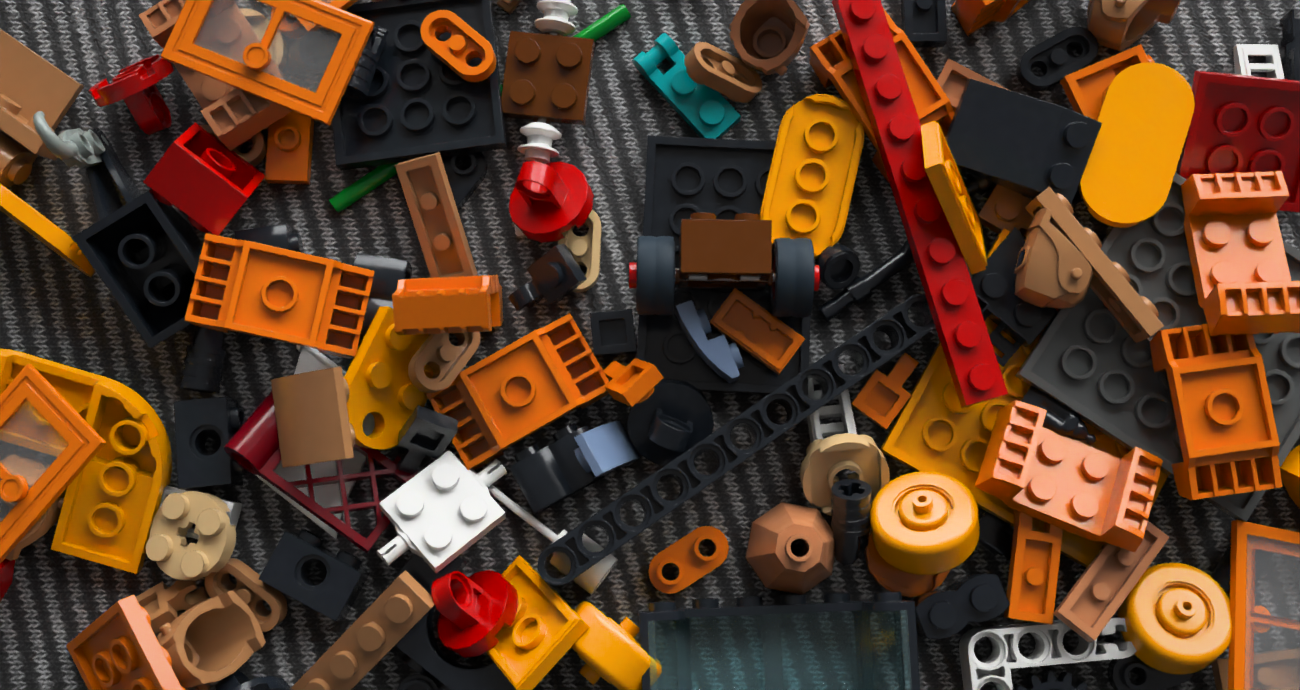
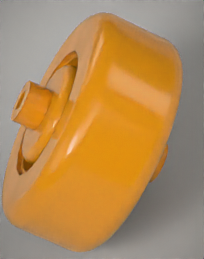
[870,471,980,575]
[1118,562,1232,675]
[571,601,662,690]

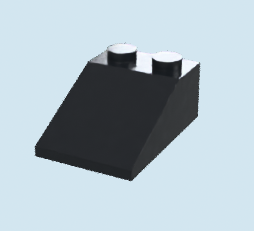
[945,79,1102,204]

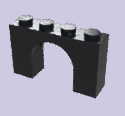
[385,554,540,690]

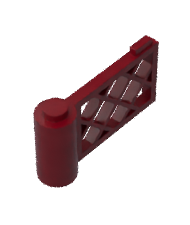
[224,391,418,553]

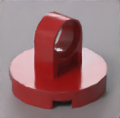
[89,54,175,135]
[509,161,594,243]
[431,570,519,658]

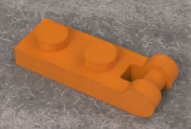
[1004,509,1063,625]

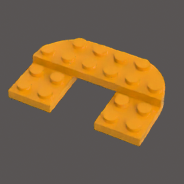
[0,348,172,574]

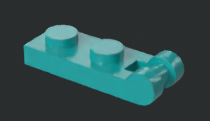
[632,33,741,139]

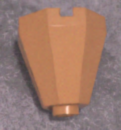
[745,502,835,595]

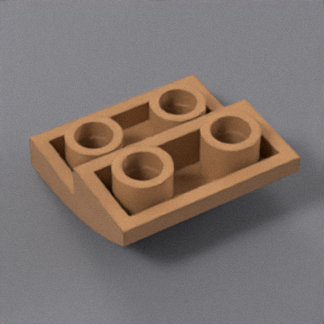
[271,367,355,468]

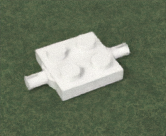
[376,450,507,573]

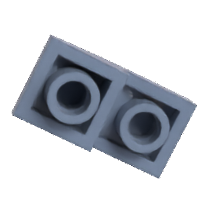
[675,300,744,383]
[574,421,640,477]

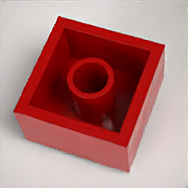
[143,123,265,236]

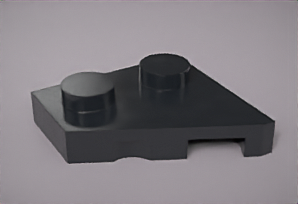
[971,227,1057,347]

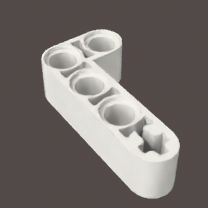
[959,617,1137,690]

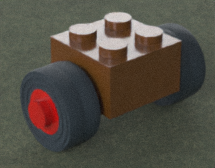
[629,212,820,318]

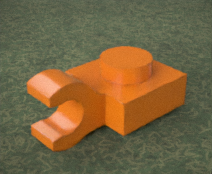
[851,353,919,430]
[603,358,664,407]

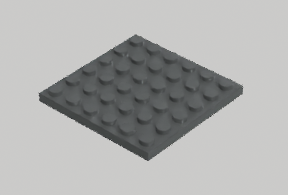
[1015,173,1300,522]

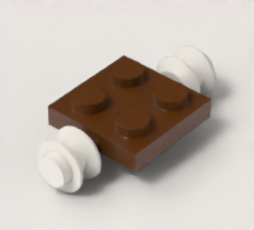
[501,0,595,164]

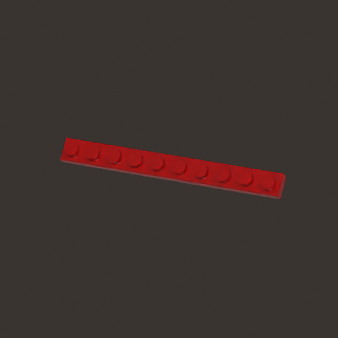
[832,0,1008,408]

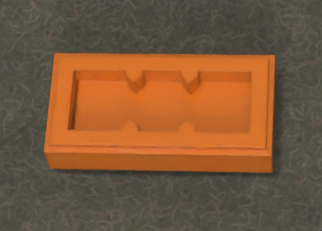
[265,111,314,185]
[709,288,805,375]

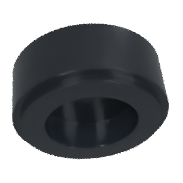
[815,244,860,289]

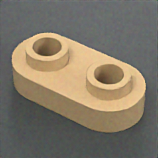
[558,210,602,292]

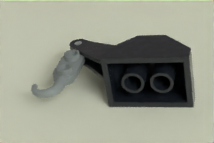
[33,111,203,349]

